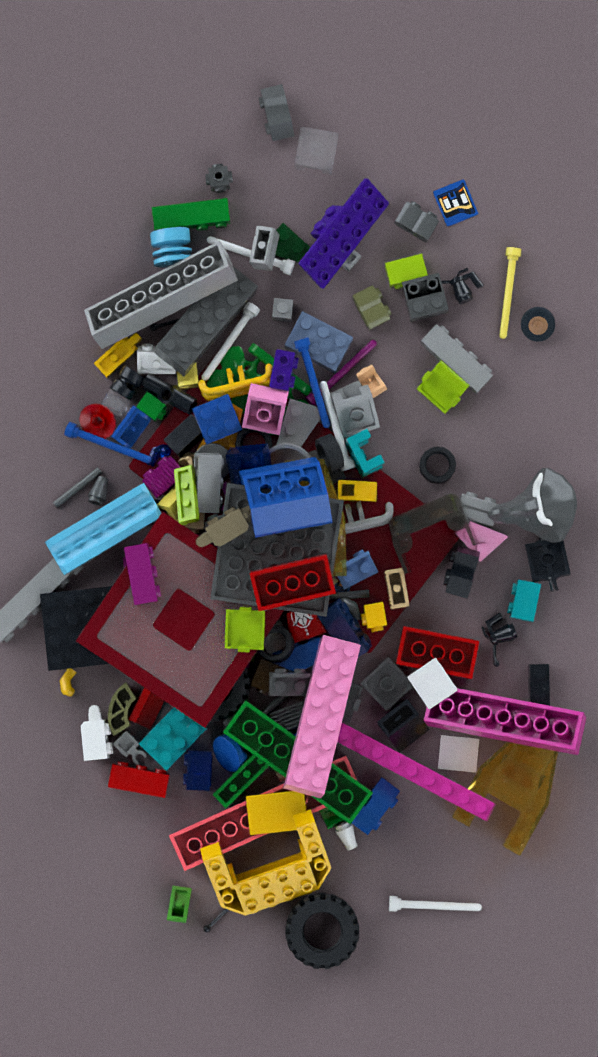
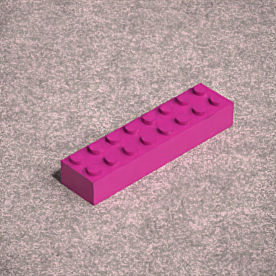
[424,688,586,755]

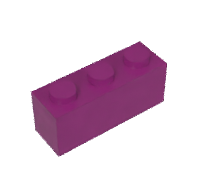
[124,543,162,605]

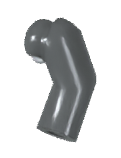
[341,598,362,620]

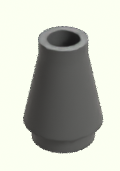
[88,476,109,506]

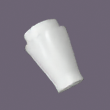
[335,821,358,850]

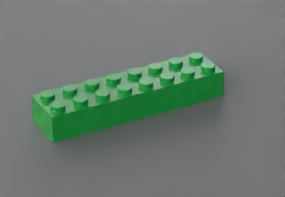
[223,701,373,824]

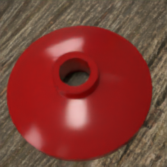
[79,404,116,439]

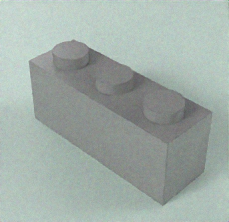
[194,453,224,513]

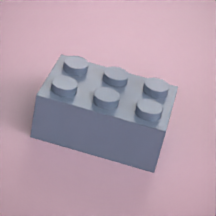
[285,311,353,374]

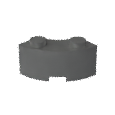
[258,84,295,141]

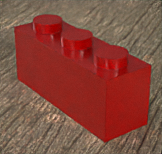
[108,761,170,798]

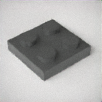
[360,657,413,711]

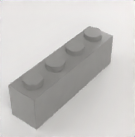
[420,324,493,394]

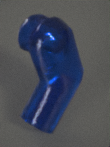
[146,444,171,467]

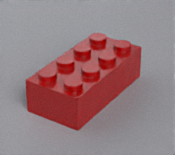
[249,553,336,612]
[395,626,479,679]

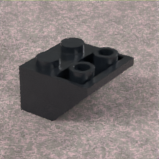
[376,699,430,753]

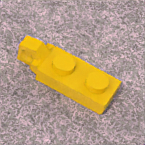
[94,332,142,378]

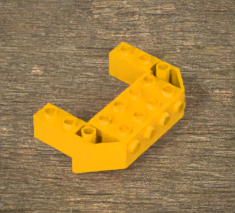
[200,809,331,916]

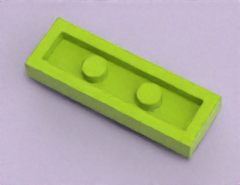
[174,465,200,525]

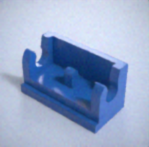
[111,405,152,449]

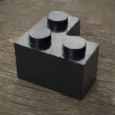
[443,546,480,599]

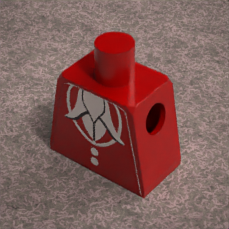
[287,611,327,643]

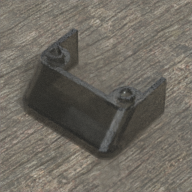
[389,494,479,574]

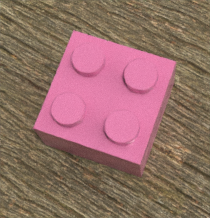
[242,383,289,435]

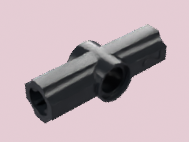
[141,374,198,414]

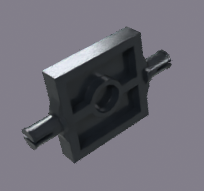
[525,537,571,592]

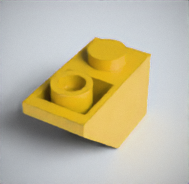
[338,480,377,502]

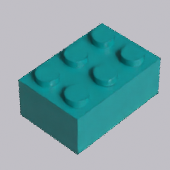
[139,707,208,771]

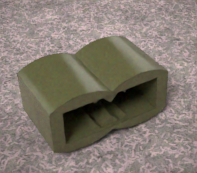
[352,285,392,331]

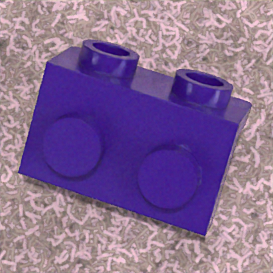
[269,349,299,391]

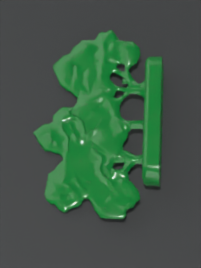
[207,343,312,436]

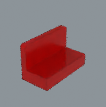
[129,687,164,729]

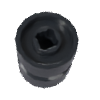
[109,365,144,401]

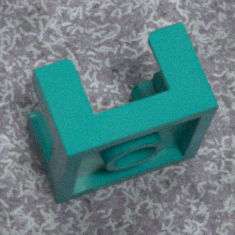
[345,429,385,478]

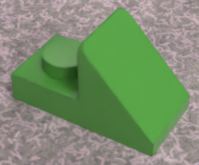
[167,886,192,923]

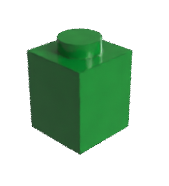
[136,392,167,422]

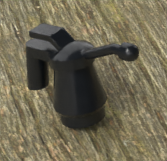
[441,268,484,305]
[481,612,518,667]

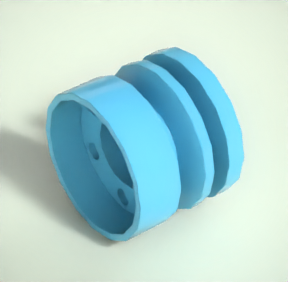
[150,227,192,268]

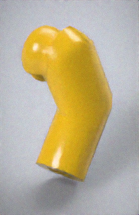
[59,668,77,697]

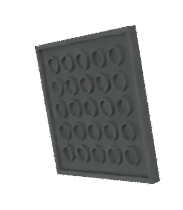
[210,483,344,617]

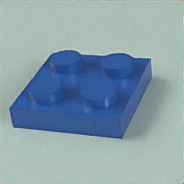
[192,394,242,444]

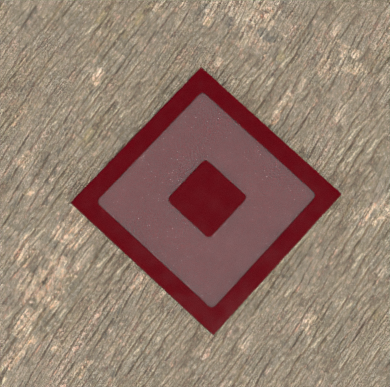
[76,512,284,728]

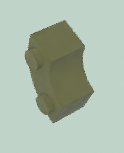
[108,682,137,736]

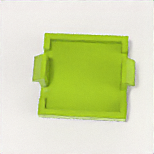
[417,360,470,414]
[225,607,265,652]

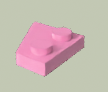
[455,520,508,562]

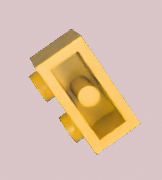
[361,602,387,632]

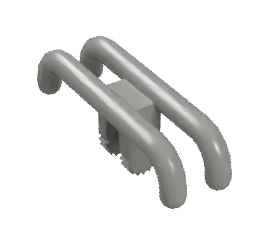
[339,501,394,535]

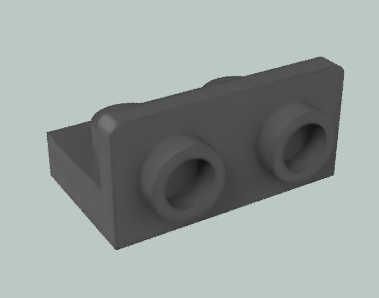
[269,668,311,696]

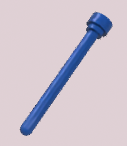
[294,337,330,428]
[64,422,151,463]

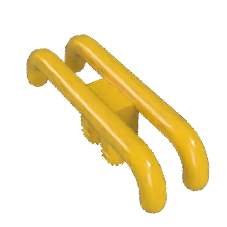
[198,364,273,401]

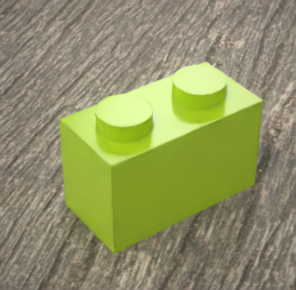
[384,254,428,290]

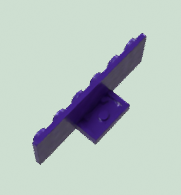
[299,178,389,289]

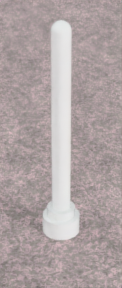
[207,236,295,275]
[202,302,260,381]
[320,381,356,471]
[389,896,482,912]

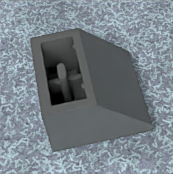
[402,273,449,322]

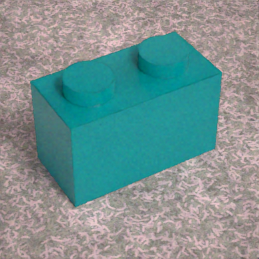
[507,579,541,622]

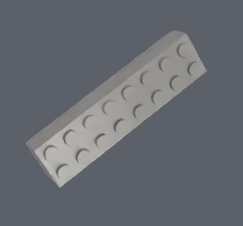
[84,241,238,349]

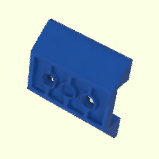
[239,457,332,538]

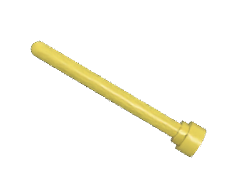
[499,247,522,339]

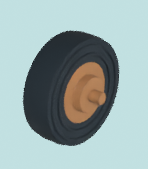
[521,307,555,342]

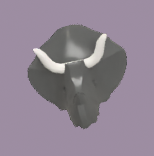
[488,468,577,543]

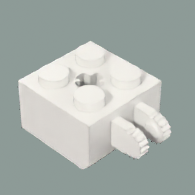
[81,705,113,761]

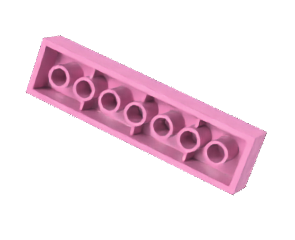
[283,635,361,798]

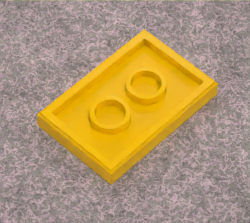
[246,791,306,835]

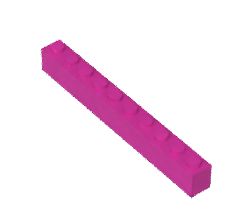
[337,723,496,821]

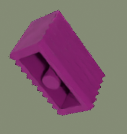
[142,456,181,499]

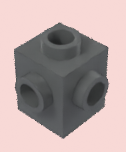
[205,164,233,193]

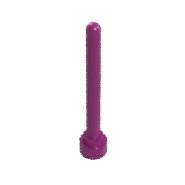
[305,340,377,407]

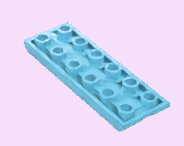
[45,483,161,575]

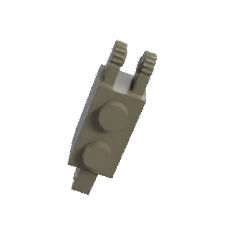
[196,506,251,547]

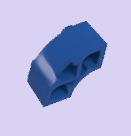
[352,777,400,835]

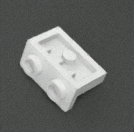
[137,344,176,374]

